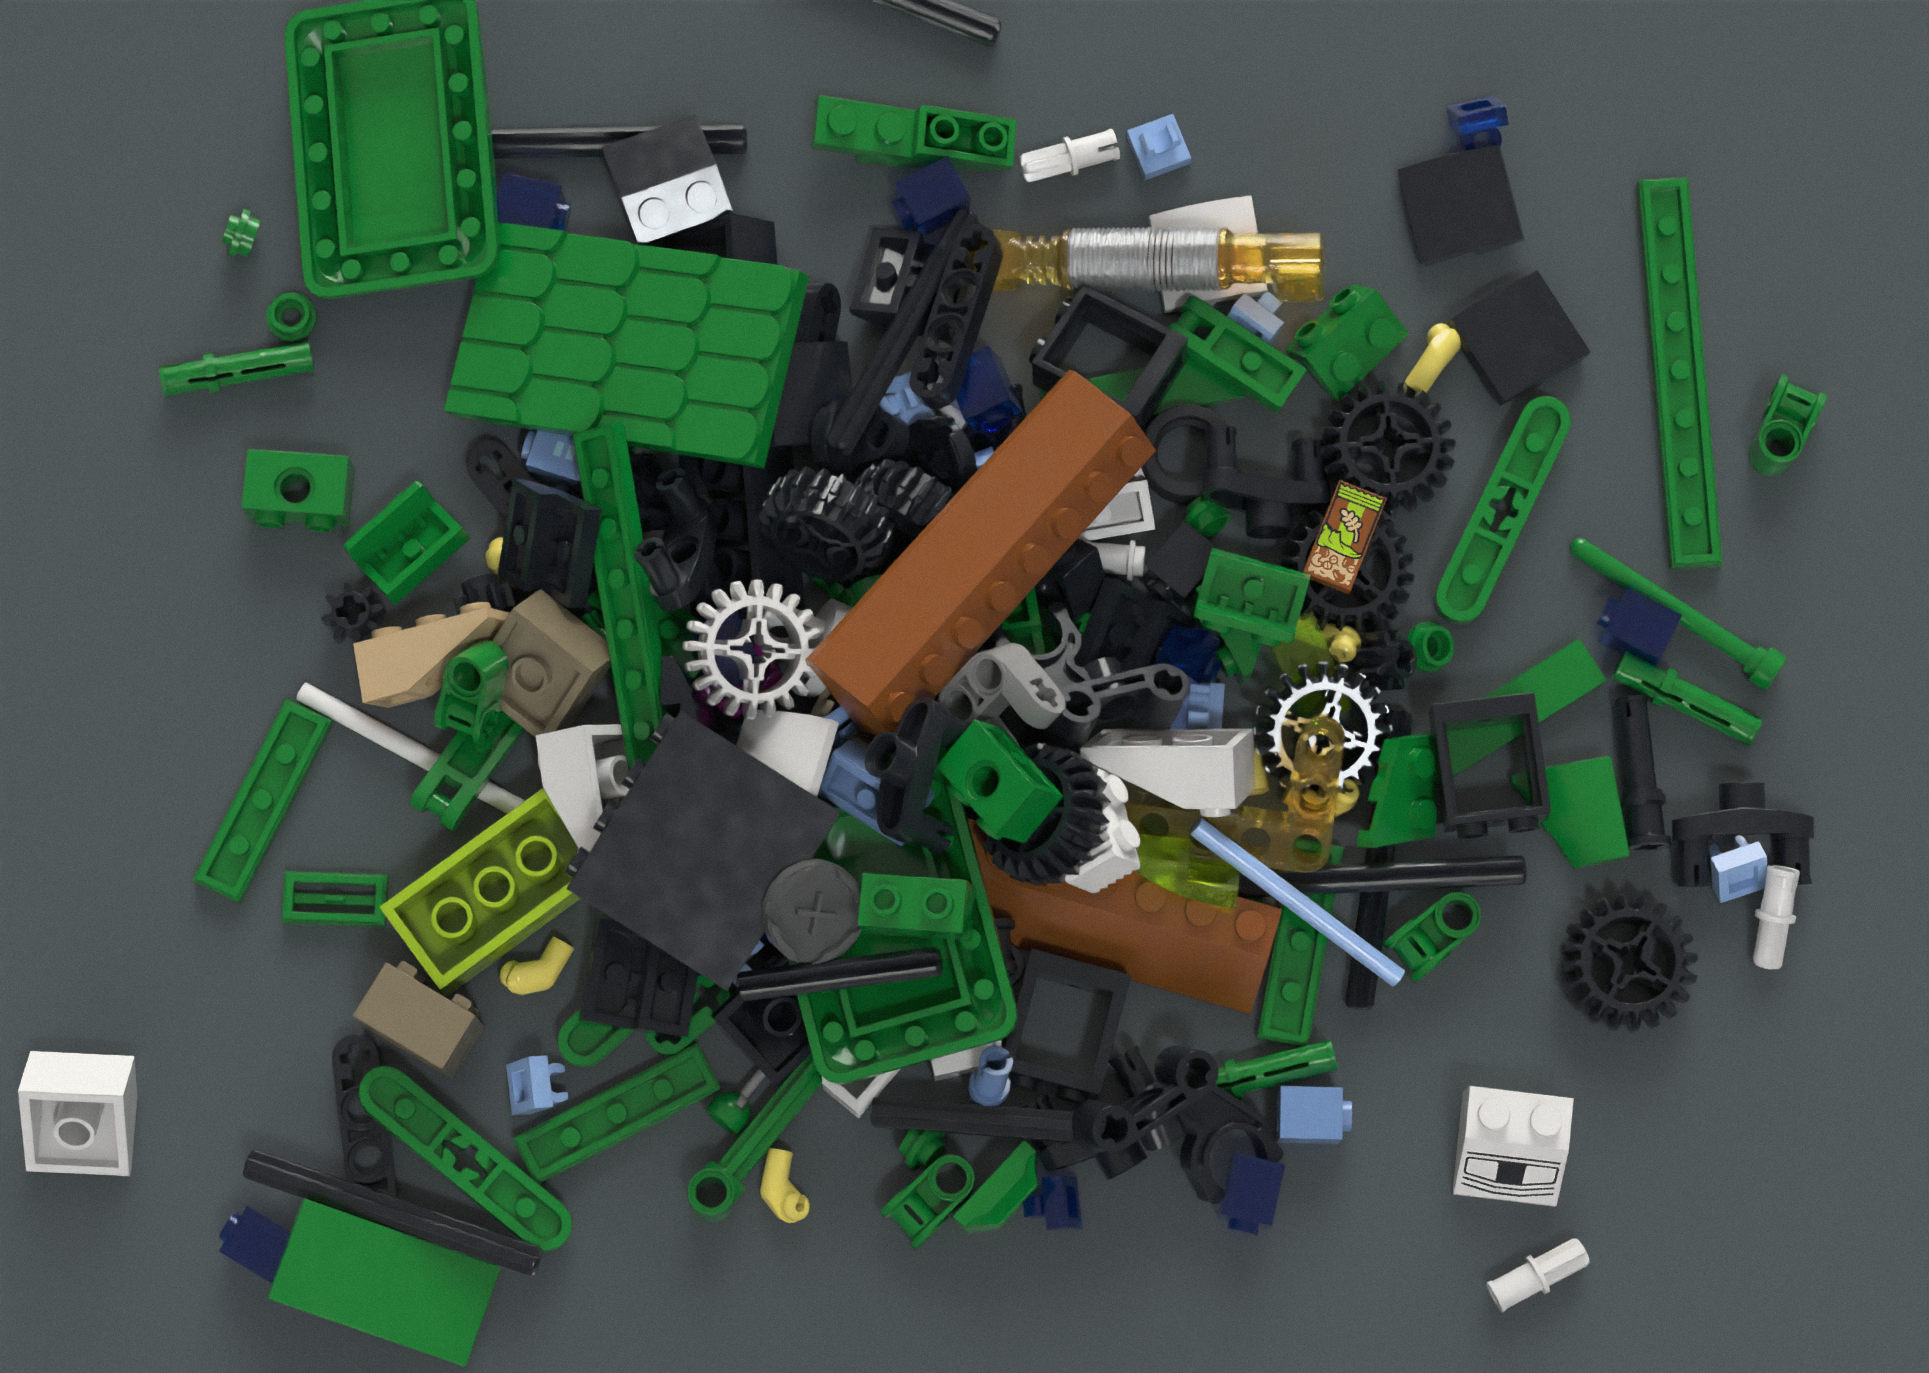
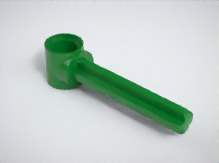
[688,1053,822,1222]

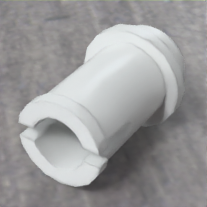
[1085,540,1146,581]

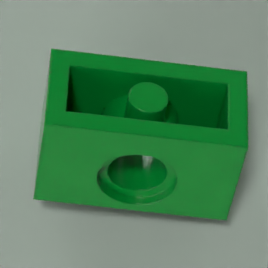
[242,449,355,533]
[936,719,1063,843]
[858,873,976,941]

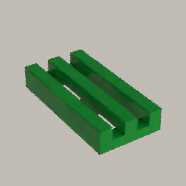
[282,871,389,928]

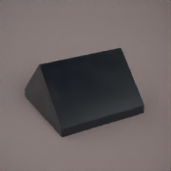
[710,950,812,1087]

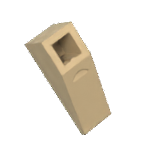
[353,602,510,708]

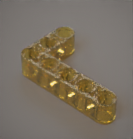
[1124,716,1346,873]

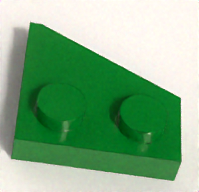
[1357,734,1437,848]

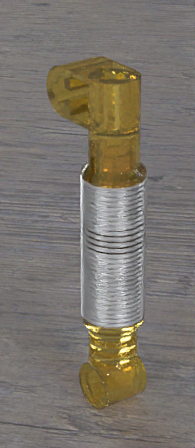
[973,226,1327,303]

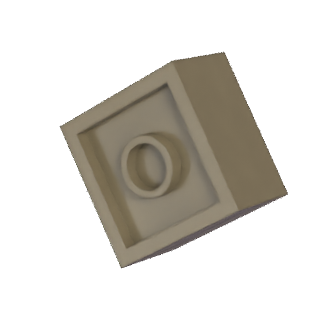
[475,589,611,738]
[353,961,485,1080]

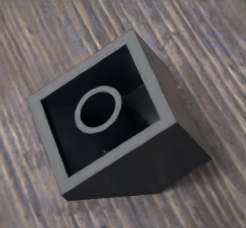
[601,114,733,245]

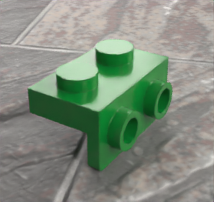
[1285,284,1409,401]
[343,481,471,605]
[1193,548,1311,646]

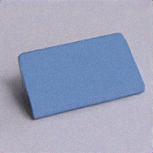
[818,741,935,846]

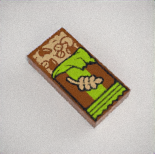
[1303,480,1387,594]

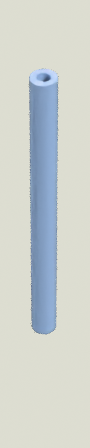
[1189,818,1405,987]

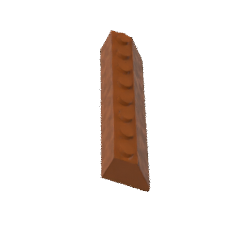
[805,370,1156,736]
[968,819,1282,1015]

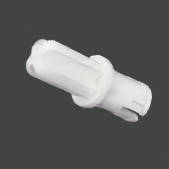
[1019,128,1120,182]
[1753,865,1800,969]
[1486,1239,1590,1312]

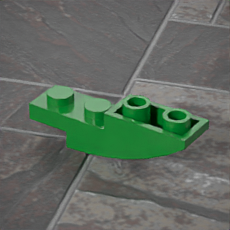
[811,95,1017,171]

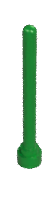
[1570,538,1788,691]

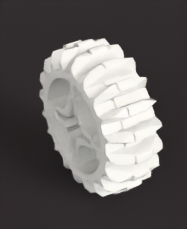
[682,579,821,720]

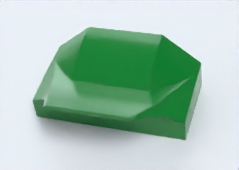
[952,1140,1038,1234]

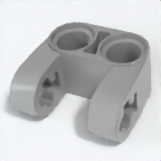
[937,643,1066,747]

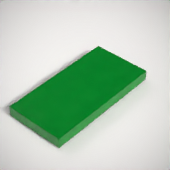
[266,1198,501,1367]

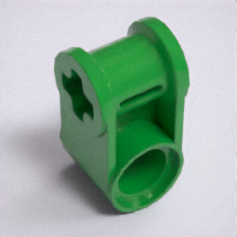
[1748,374,1828,477]
[434,640,509,746]
[1382,892,1481,983]
[879,1154,976,1250]

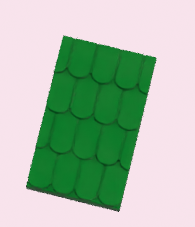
[444,222,810,469]

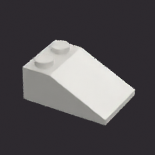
[536,724,629,851]
[1080,729,1255,817]

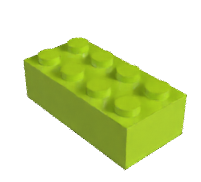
[379,788,581,997]

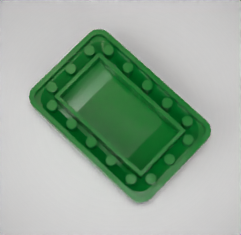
[284,0,499,299]
[788,746,1018,1084]

